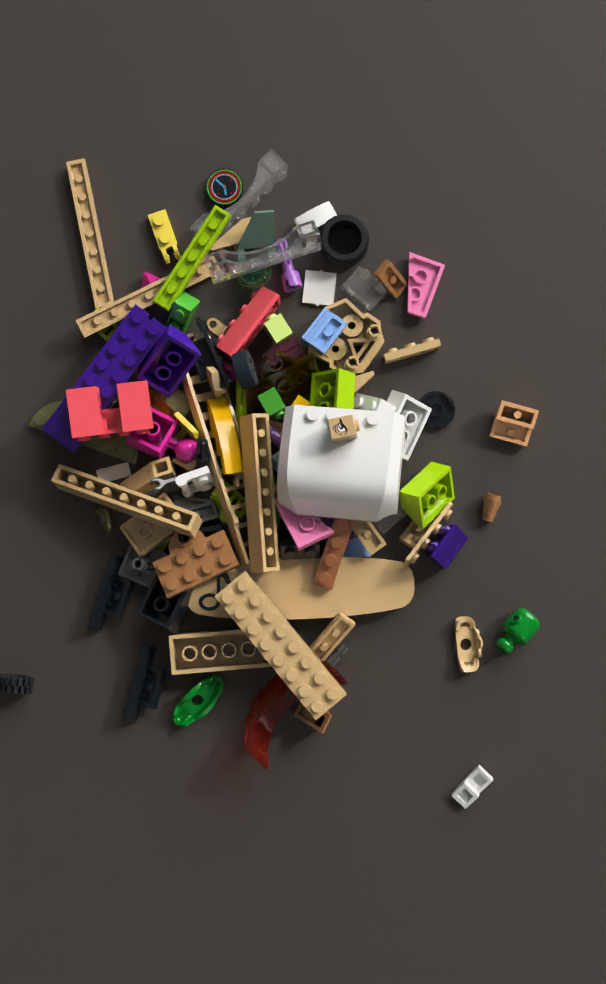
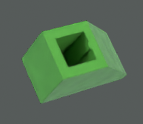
[165,292,200,333]
[257,387,286,422]

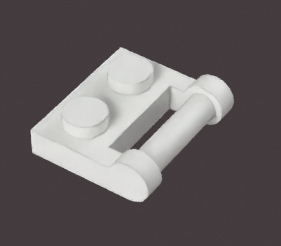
[175,466,215,498]

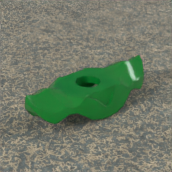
[171,674,224,727]

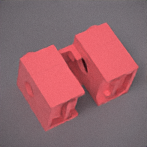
[66,380,154,442]

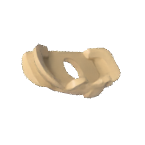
[454,616,483,672]

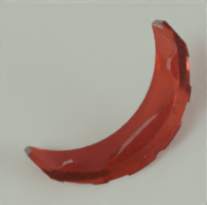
[244,661,347,770]

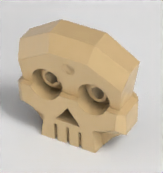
[308,298,385,374]

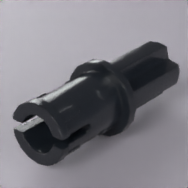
[194,438,210,469]

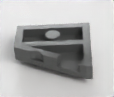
[172,494,220,525]

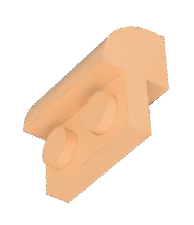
[489,400,539,447]

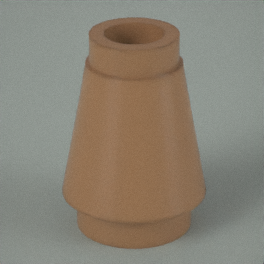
[482,493,502,522]

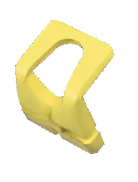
[173,412,200,442]

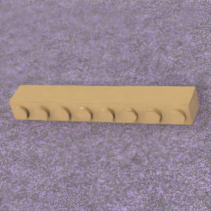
[239,413,280,572]
[51,464,203,538]

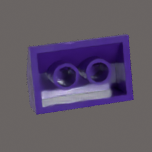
[136,324,201,398]

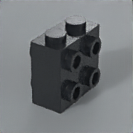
[280,519,320,560]

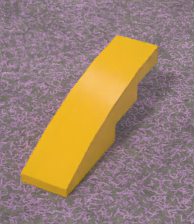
[207,398,243,475]

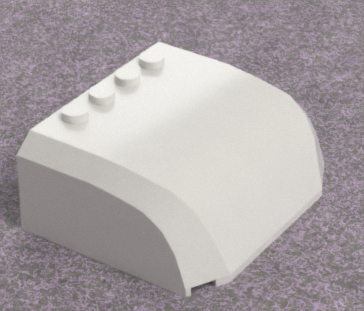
[277,405,405,522]

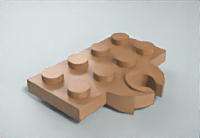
[153,530,240,599]

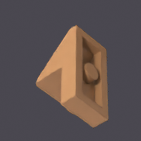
[374,259,408,299]
[294,702,332,734]

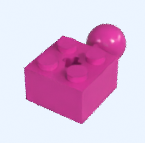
[126,407,196,463]

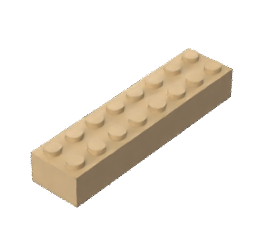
[214,571,347,720]

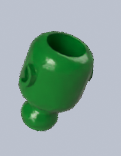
[496,608,540,654]

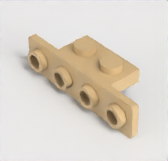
[399,502,453,567]

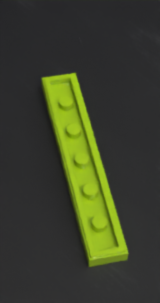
[153,205,232,313]

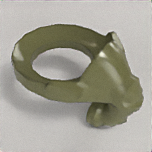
[94,504,119,533]

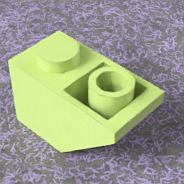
[264,313,293,346]

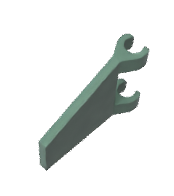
[236,210,275,263]

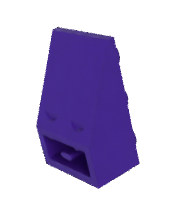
[425,524,468,570]

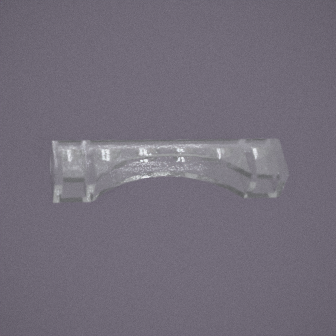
[190,149,288,241]
[204,220,322,284]

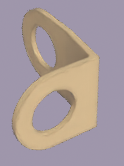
[207,318,228,337]

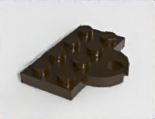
[244,351,320,414]

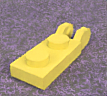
[148,209,181,265]

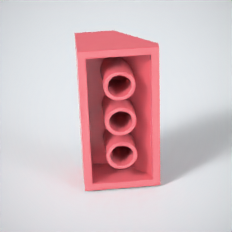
[216,286,281,361]

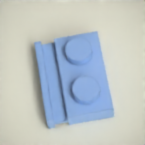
[302,308,347,355]

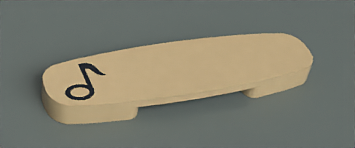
[188,556,415,619]

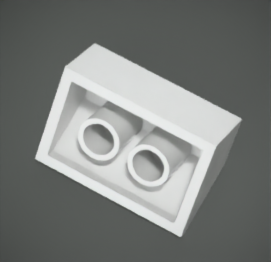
[387,390,432,461]

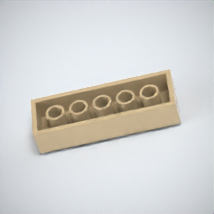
[169,628,272,675]

